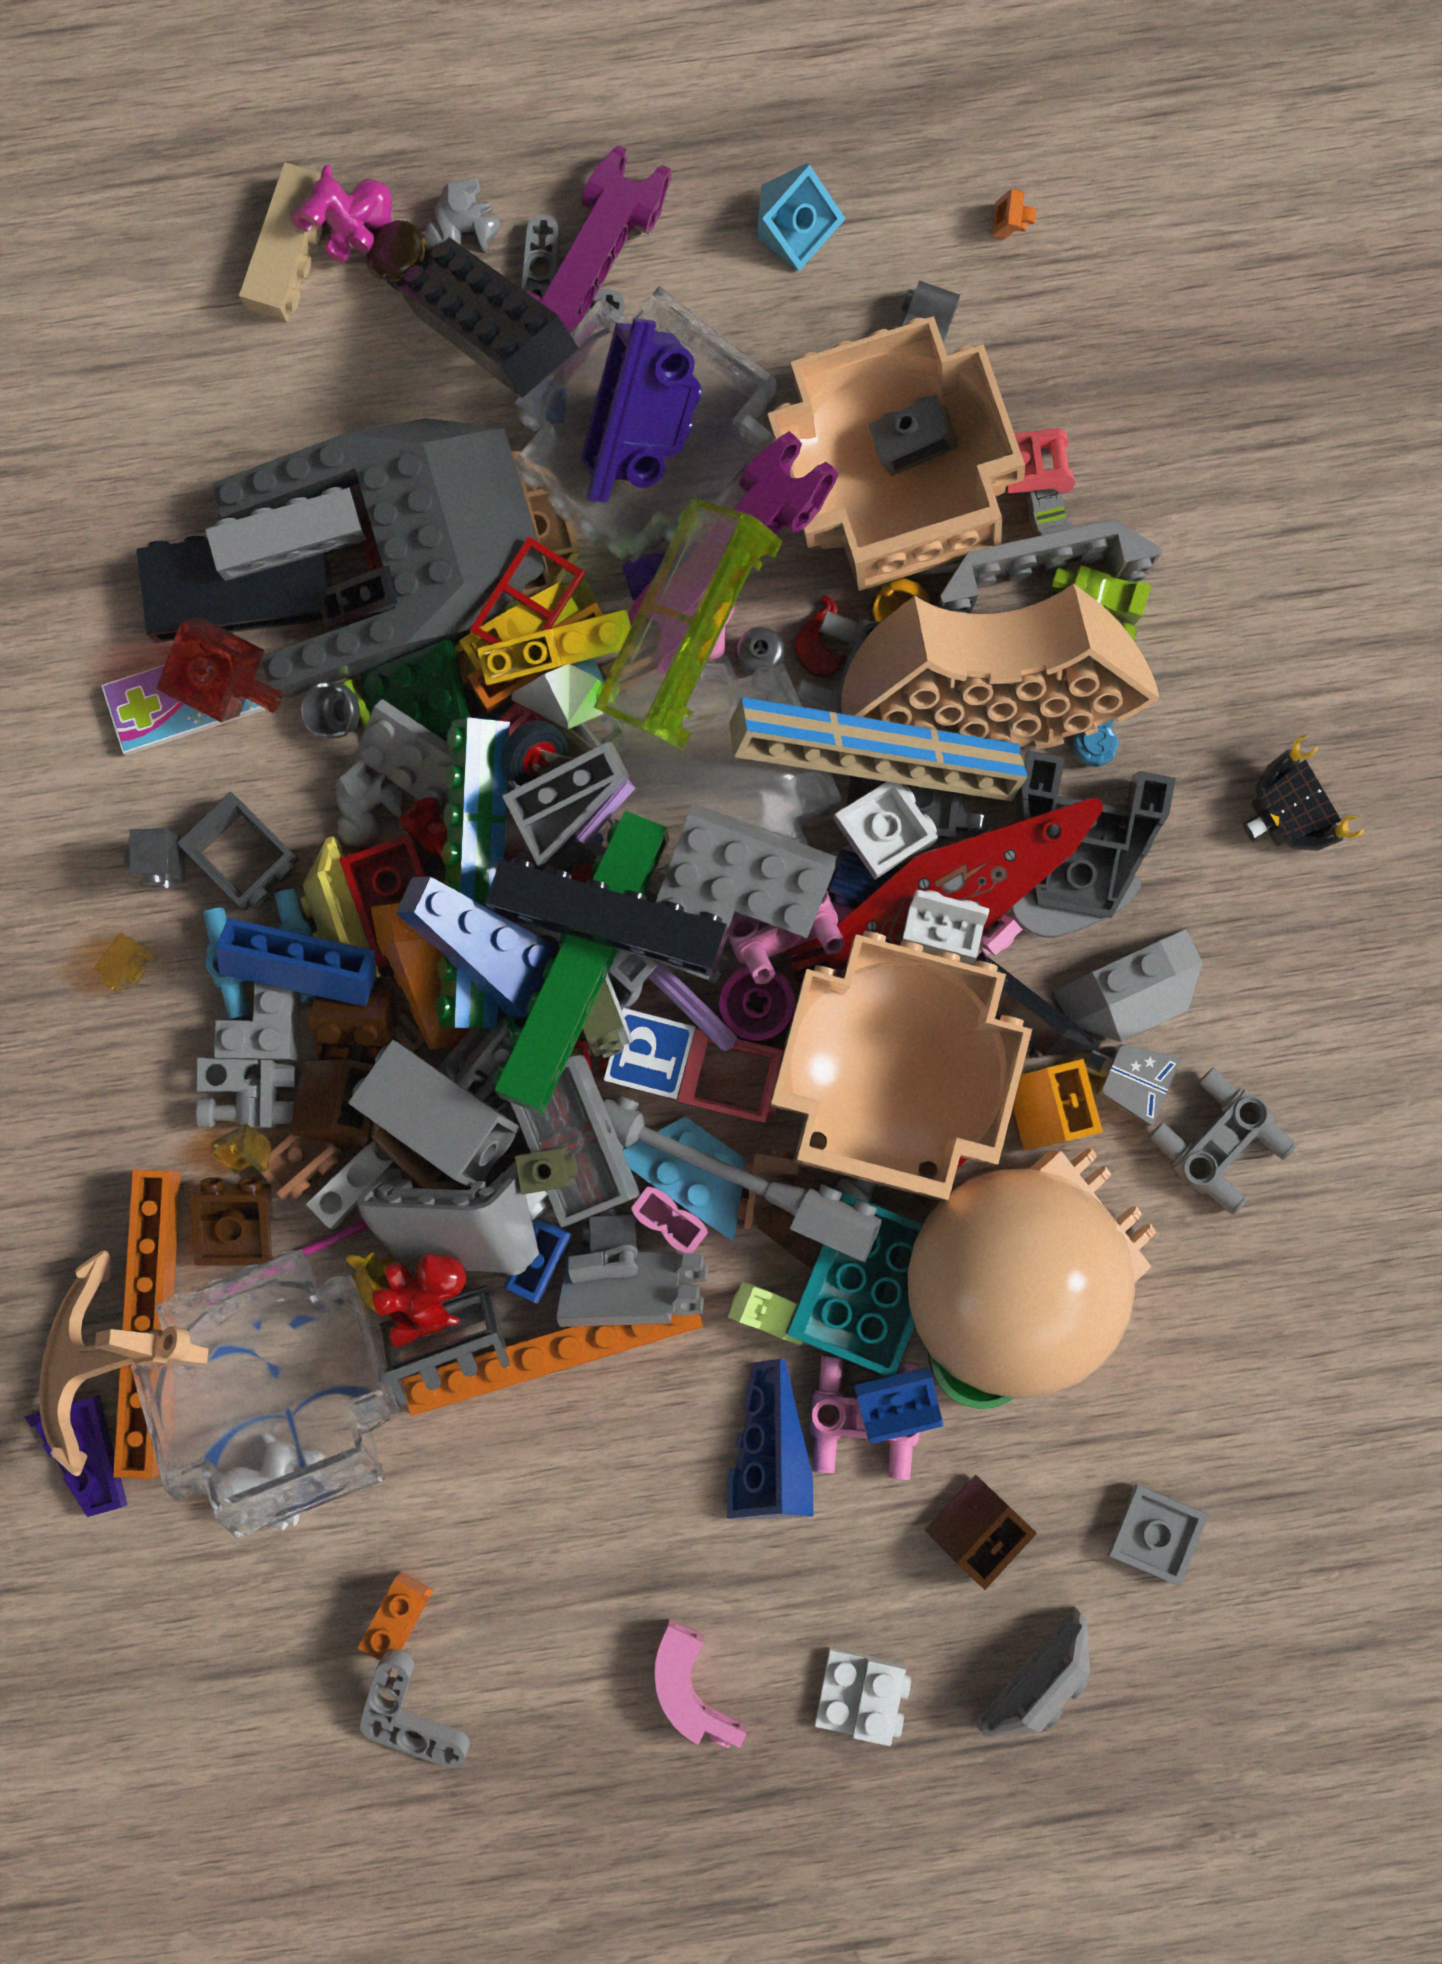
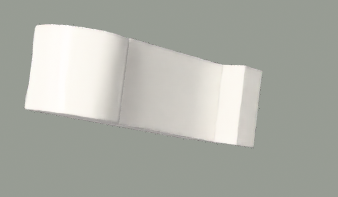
[306,1140,396,1230]

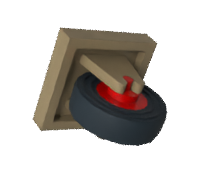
[501,720,594,786]

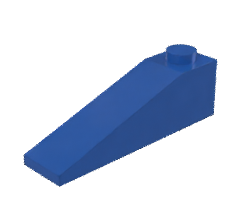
[727,1358,814,1519]

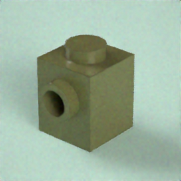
[515,1146,578,1195]

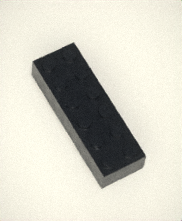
[395,237,579,398]

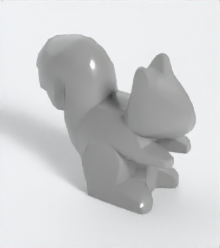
[421,178,500,255]
[334,759,405,849]

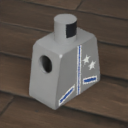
[1085,1044,1181,1126]

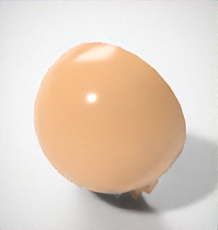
[908,1148,1156,1399]

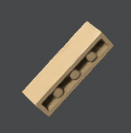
[239,162,323,322]

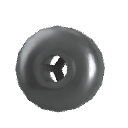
[737,627,784,679]

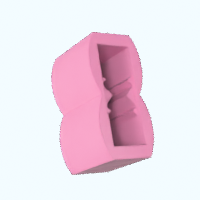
[631,1187,708,1254]

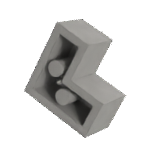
[214,983,300,1062]

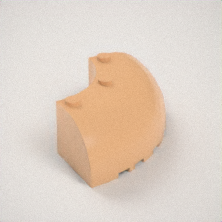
[841,584,1160,750]

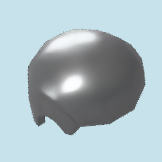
[300,682,360,738]

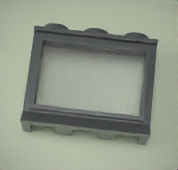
[380,1284,510,1406]

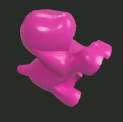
[290,165,392,263]

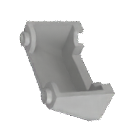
[357,1169,539,1275]

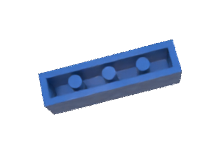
[215,918,377,1007]

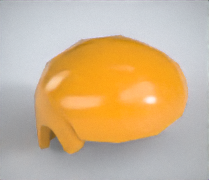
[872,578,931,622]

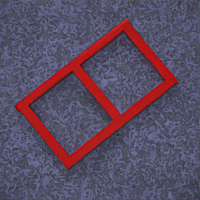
[469,536,586,645]

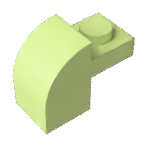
[728,1282,803,1345]

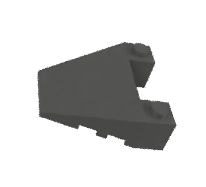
[1017,751,1176,918]

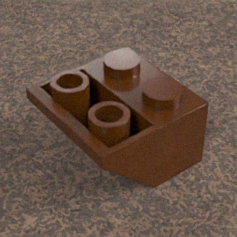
[308,988,397,1065]
[289,1059,374,1149]
[925,1474,1037,1590]

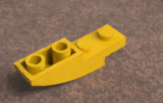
[455,582,580,688]
[477,610,636,685]

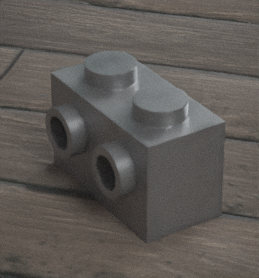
[124,828,185,890]

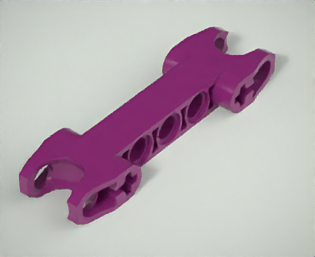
[527,145,671,382]
[628,431,839,676]

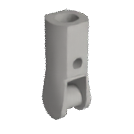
[568,1245,638,1284]

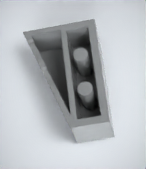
[502,742,630,866]

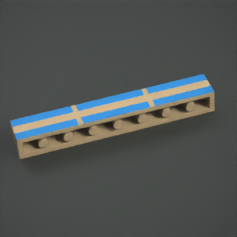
[729,697,1028,801]

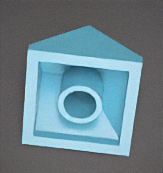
[757,164,846,271]

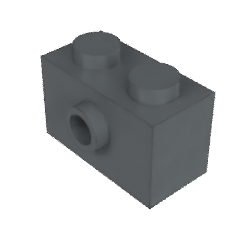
[869,395,959,476]

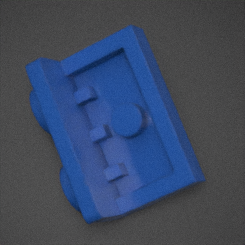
[854,1367,943,1444]

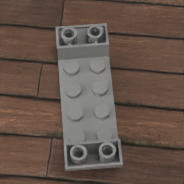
[937,519,1161,614]

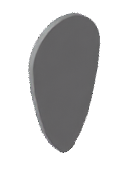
[1011,875,1141,938]

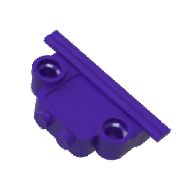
[580,318,702,503]

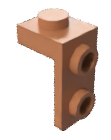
[737,1149,799,1229]

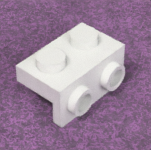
[901,890,989,965]

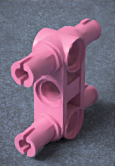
[727,890,845,984]
[809,1355,920,1480]

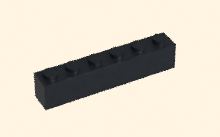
[485,858,728,978]

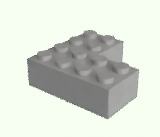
[655,803,836,980]

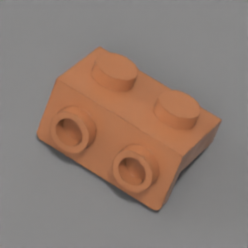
[255,1135,343,1200]

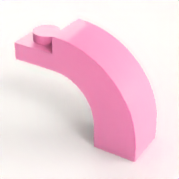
[655,1619,747,1748]

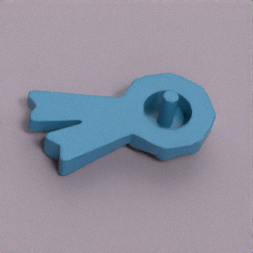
[1072,719,1119,767]

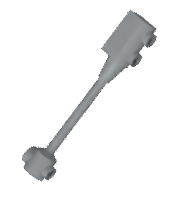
[604,1095,881,1262]

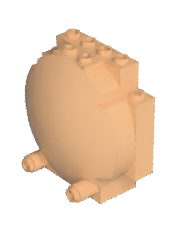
[767,316,1025,591]
[770,931,1032,1201]

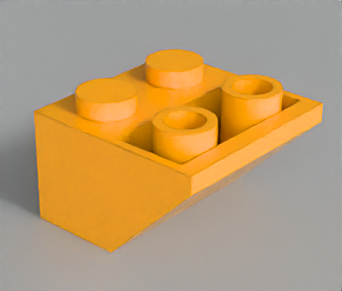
[1012,1059,1103,1151]

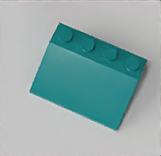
[787,1193,923,1377]

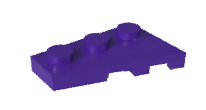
[24,1395,128,1517]

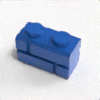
[503,1217,573,1303]

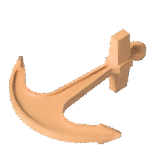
[39,1250,208,1476]

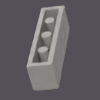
[205,487,367,581]

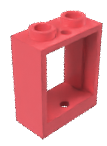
[677,1029,783,1124]

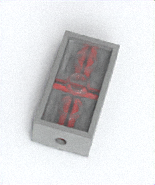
[511,1055,640,1228]

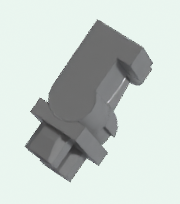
[196,1057,297,1128]

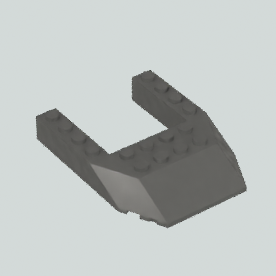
[212,418,546,698]

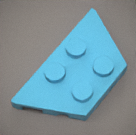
[623,1116,746,1241]

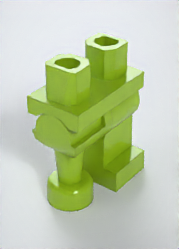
[1050,565,1152,641]

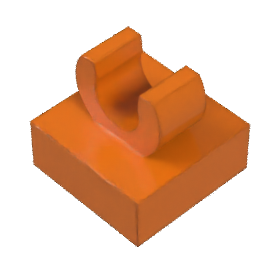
[992,189,1036,240]

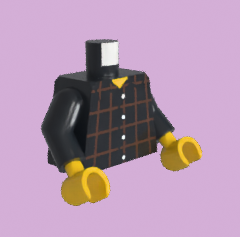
[1243,735,1364,851]

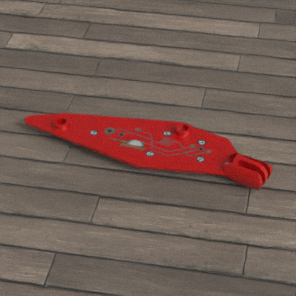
[786,797,1103,982]

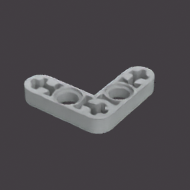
[521,215,626,328]
[360,1649,470,1768]

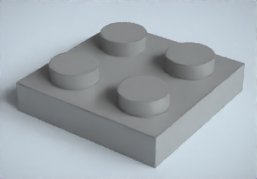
[1107,1483,1209,1587]

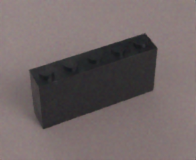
[137,536,332,643]

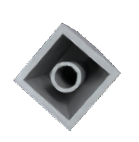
[348,1040,521,1188]

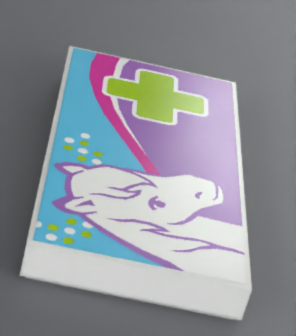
[101,639,265,756]

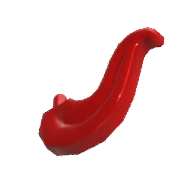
[795,595,846,677]

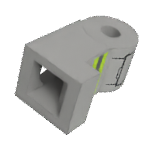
[1025,489,1073,537]

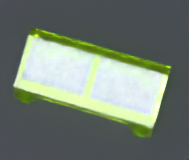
[593,497,783,750]

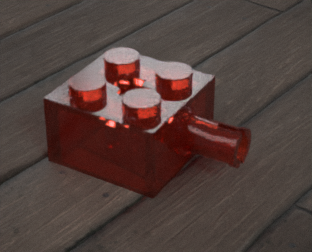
[156,617,283,722]

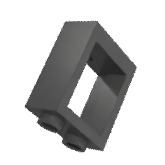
[177,791,299,910]

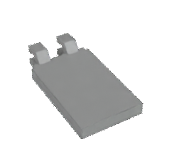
[556,1251,708,1327]

